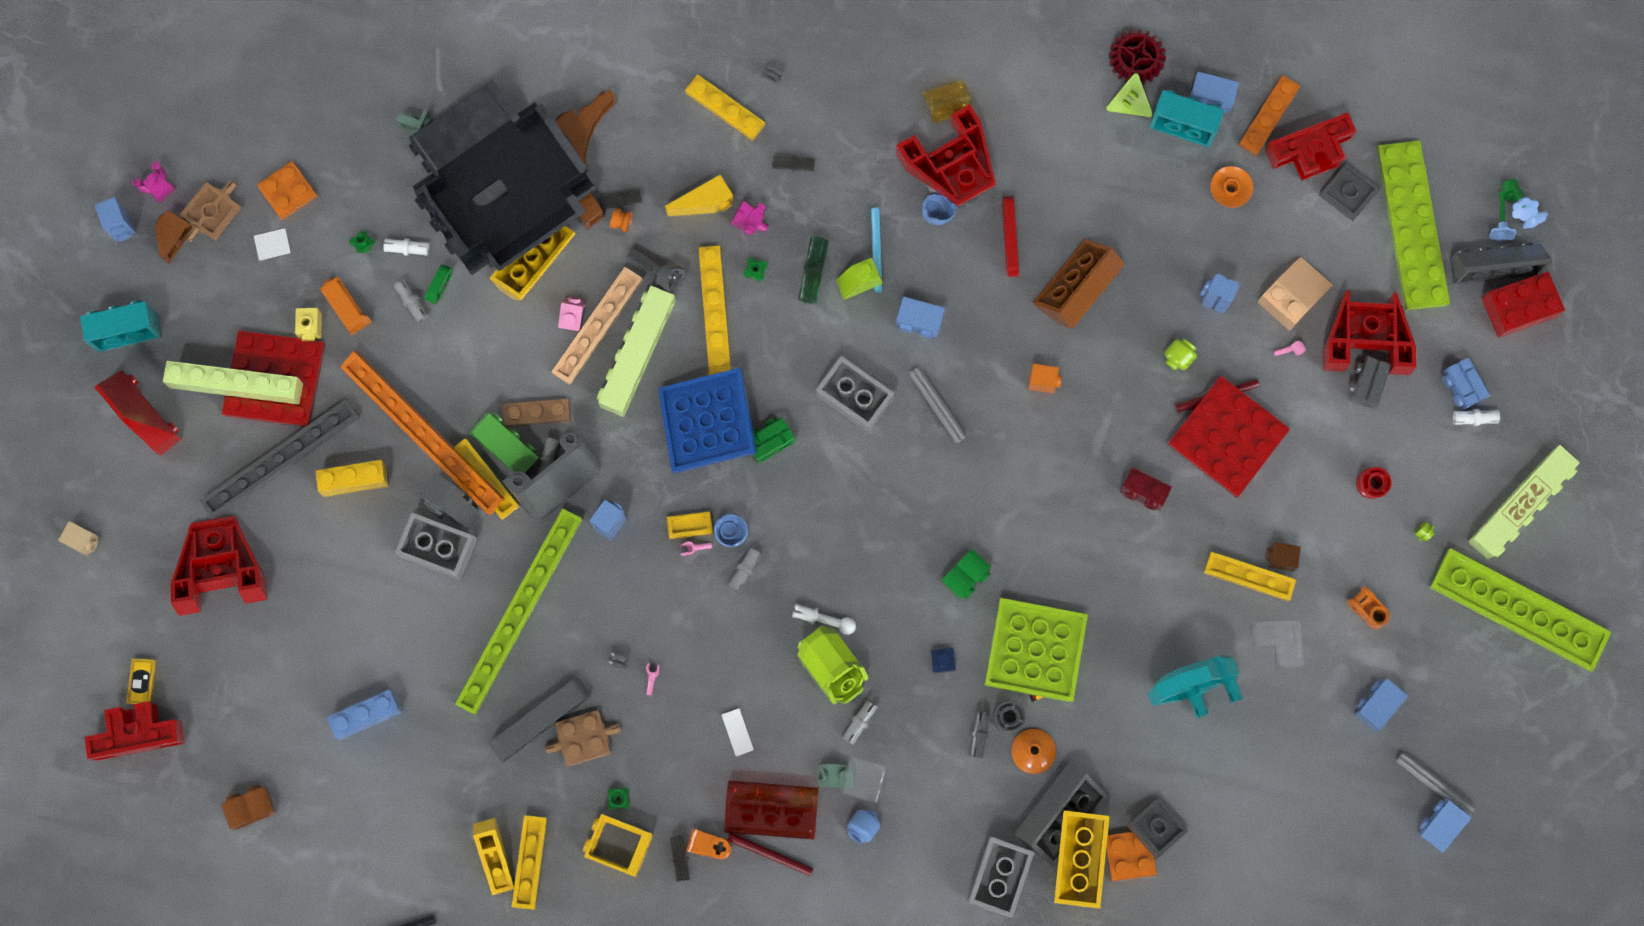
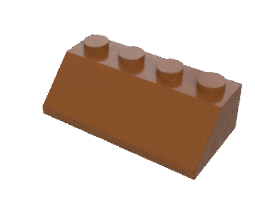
[1033,239,1125,329]

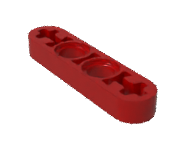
[1002,196,1019,277]

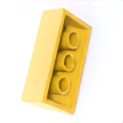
[489,226,576,301]
[1054,811,1110,909]

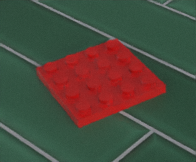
[221,330,325,427]
[1167,376,1290,498]

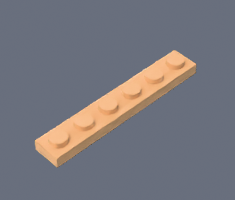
[552,267,643,385]

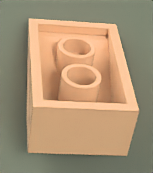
[1257,257,1333,331]

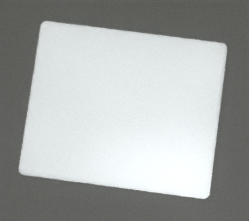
[254,228,291,261]

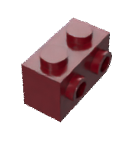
[1120,467,1172,511]

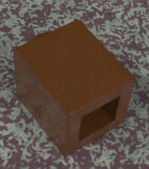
[1265,542,1301,572]

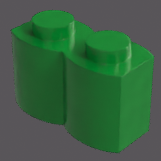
[941,549,991,600]

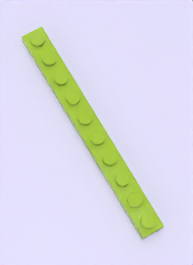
[455,508,583,716]

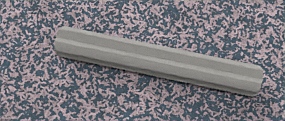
[910,368,966,443]
[1396,753,1475,815]

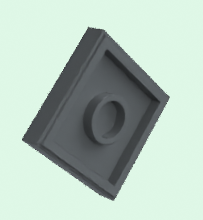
[1319,162,1380,222]
[1126,796,1188,859]

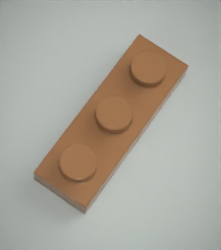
[503,399,570,427]

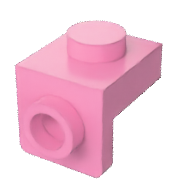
[558,296,586,331]

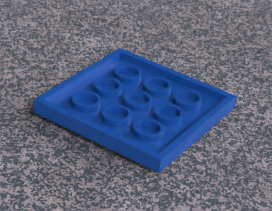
[658,368,757,473]

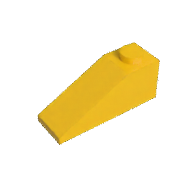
[665,175,734,216]
[473,818,514,895]

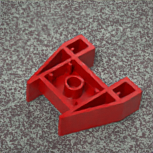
[1323,290,1417,375]

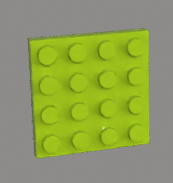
[984,598,1088,703]

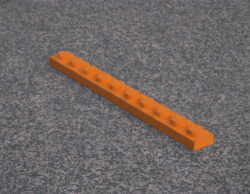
[340,351,505,515]

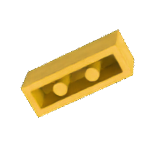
[315,460,389,497]

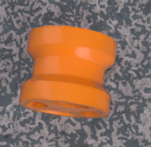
[610,207,633,233]

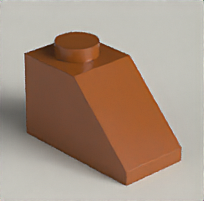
[154,210,192,264]

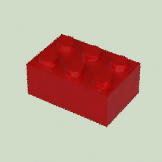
[1481,271,1566,338]

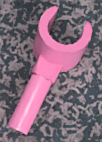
[1274,341,1306,356]
[679,541,712,556]
[646,663,660,696]

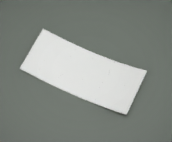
[722,709,754,756]

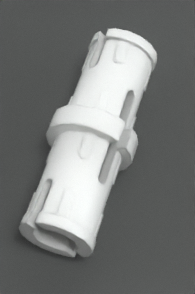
[384,238,429,256]
[1452,409,1500,426]

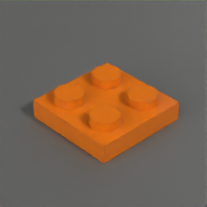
[257,161,318,220]
[1106,832,1157,882]

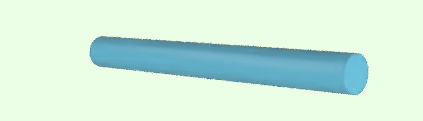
[871,208,882,293]

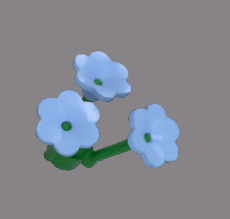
[1489,179,1548,242]

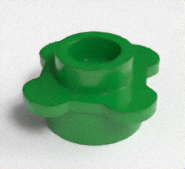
[349,231,375,253]
[743,257,768,281]
[607,787,630,810]

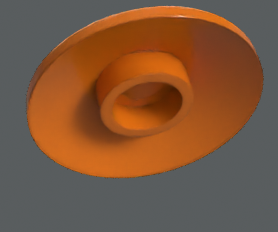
[1210,166,1253,208]
[1011,729,1056,774]

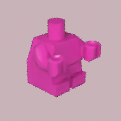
[132,161,176,203]
[730,201,769,235]

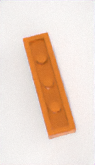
[1239,75,1301,156]

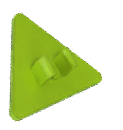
[1106,73,1153,117]

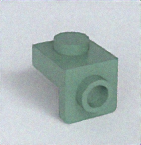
[817,764,854,789]

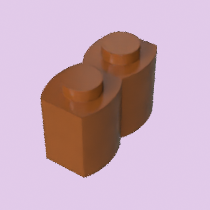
[221,785,276,831]

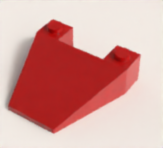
[896,104,996,206]
[94,370,181,456]
[170,516,267,616]

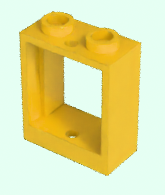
[583,814,653,878]

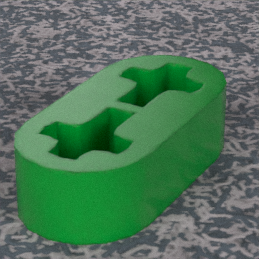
[425,264,453,305]

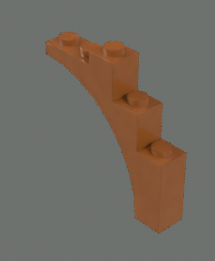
[555,89,617,230]

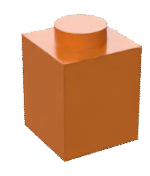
[1028,363,1062,394]

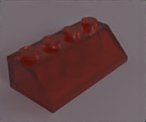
[724,780,819,840]

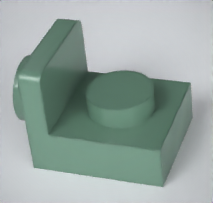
[396,109,432,133]

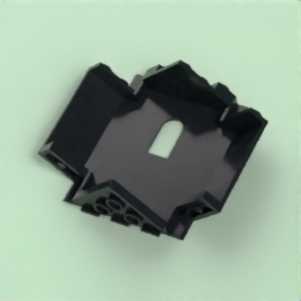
[408,79,596,275]

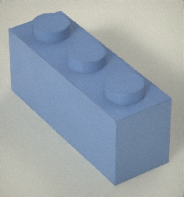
[326,689,403,740]

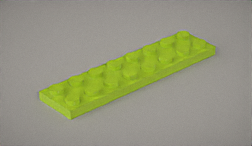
[1376,141,1450,311]
[1429,548,1611,672]

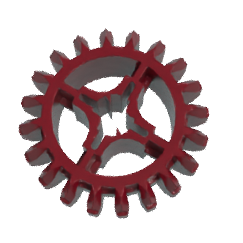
[1108,29,1166,85]

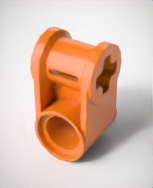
[1347,586,1390,629]
[686,829,732,860]

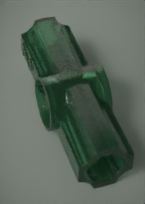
[798,236,829,304]

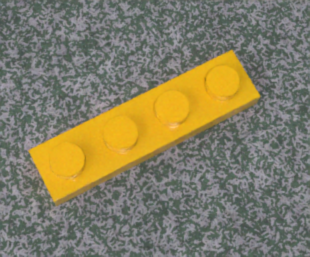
[685,74,765,141]
[454,438,519,520]
[1204,552,1296,602]
[512,815,548,910]

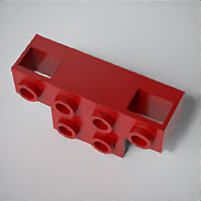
[1265,112,1357,181]
[84,701,185,761]

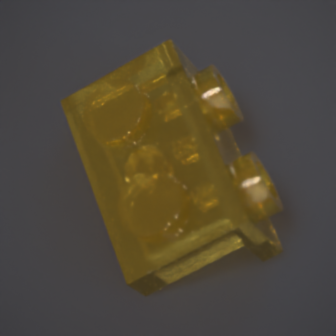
[923,80,972,123]

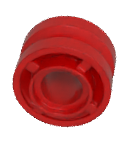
[1356,467,1392,499]

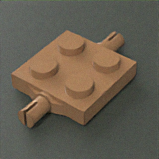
[180,180,242,242]
[545,710,621,767]

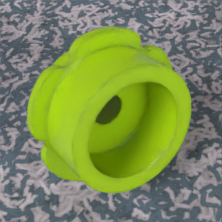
[1414,521,1435,541]

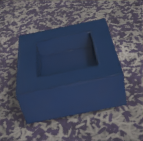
[931,648,956,673]

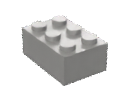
[815,356,895,434]
[395,513,477,581]
[967,837,1035,918]

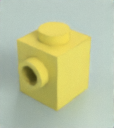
[295,308,322,341]

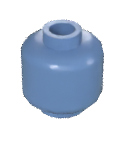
[847,809,880,844]

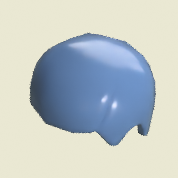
[922,193,956,226]
[714,514,748,547]

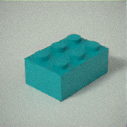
[1149,90,1224,148]
[80,300,162,352]

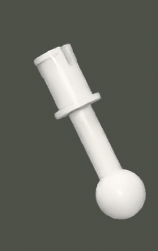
[792,603,856,635]

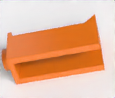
[319,277,372,335]

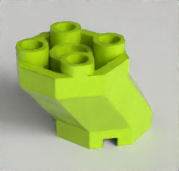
[797,626,868,704]

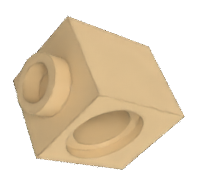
[58,521,99,556]

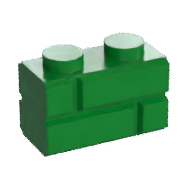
[752,417,796,464]

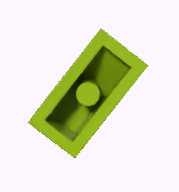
[836,257,884,300]

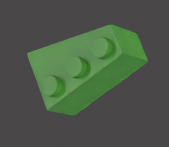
[467,413,539,473]

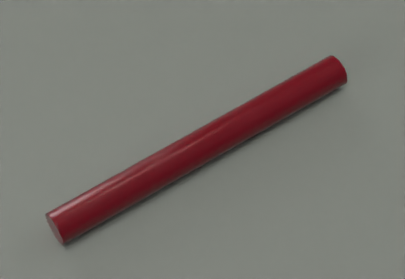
[1175,379,1260,413]
[727,833,814,876]

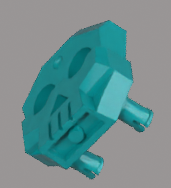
[1148,655,1244,719]

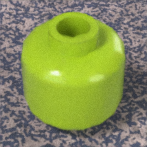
[1164,338,1197,371]

